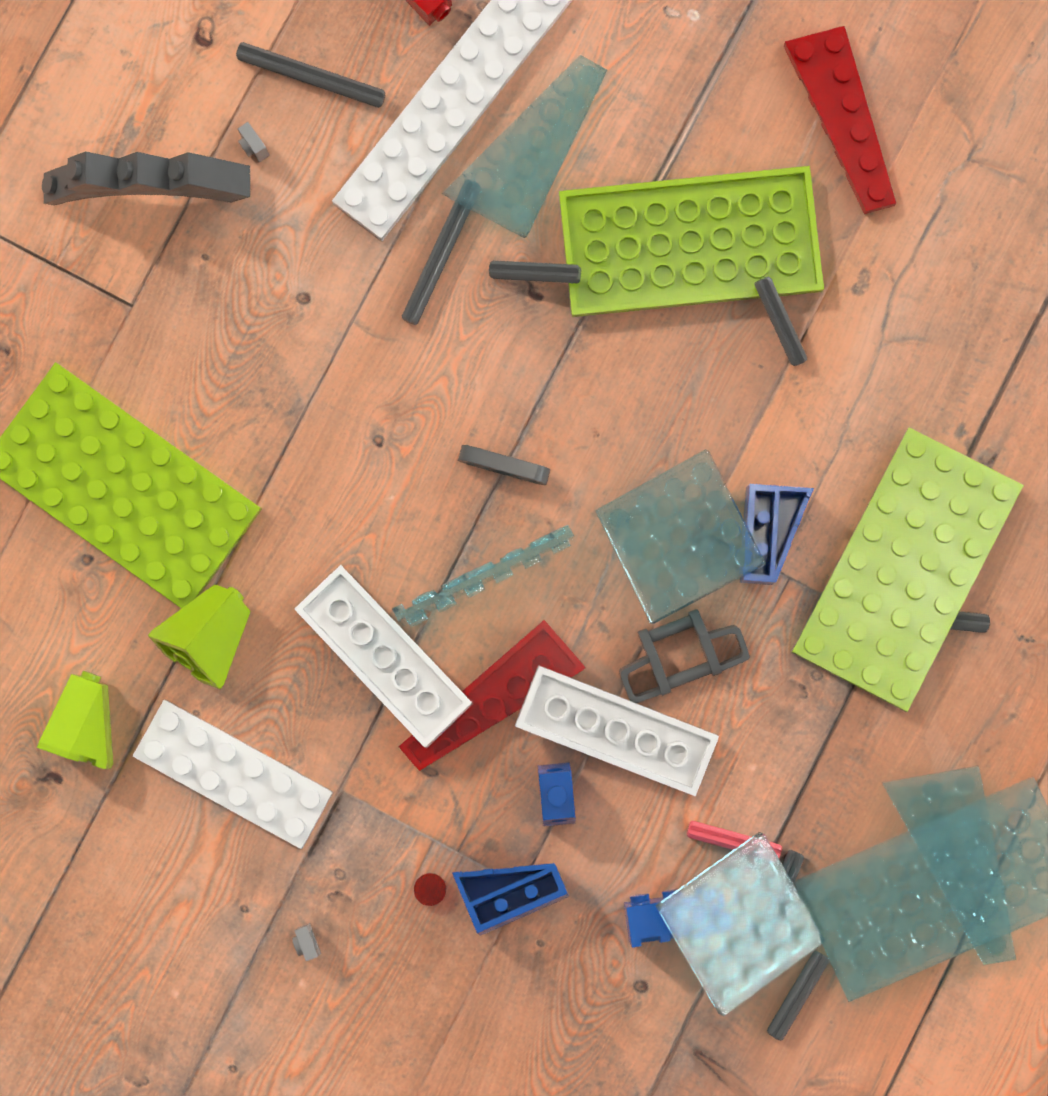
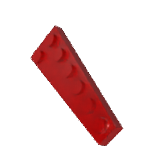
[784,26,896,214]
[398,620,586,771]

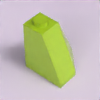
[147,584,251,689]
[37,671,113,769]

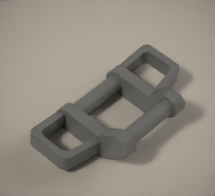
[619,609,750,703]

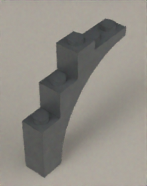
[42,151,250,206]

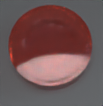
[414,873,446,906]

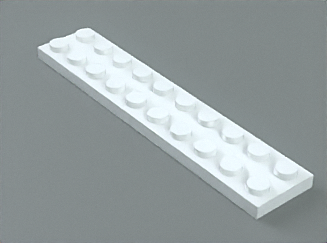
[332,0,572,241]

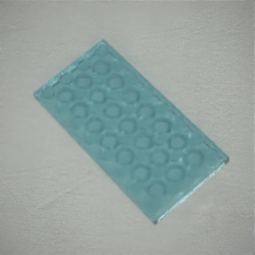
[794,776,1048,1002]

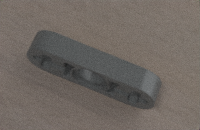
[458,445,551,485]

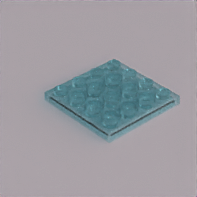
[595,449,766,624]
[656,832,825,1016]

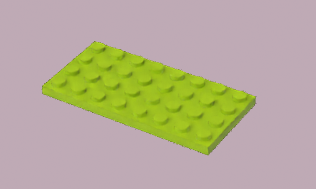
[559,166,824,317]
[0,362,262,608]
[791,427,1024,712]

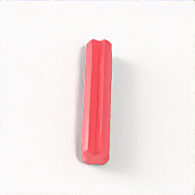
[687,821,782,862]

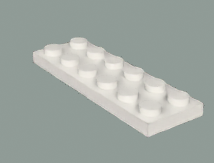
[294,565,473,749]
[515,665,719,796]
[133,700,333,849]

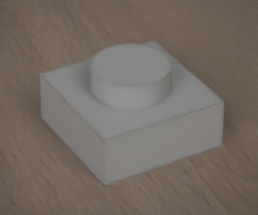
[238,122,270,162]
[292,923,321,961]

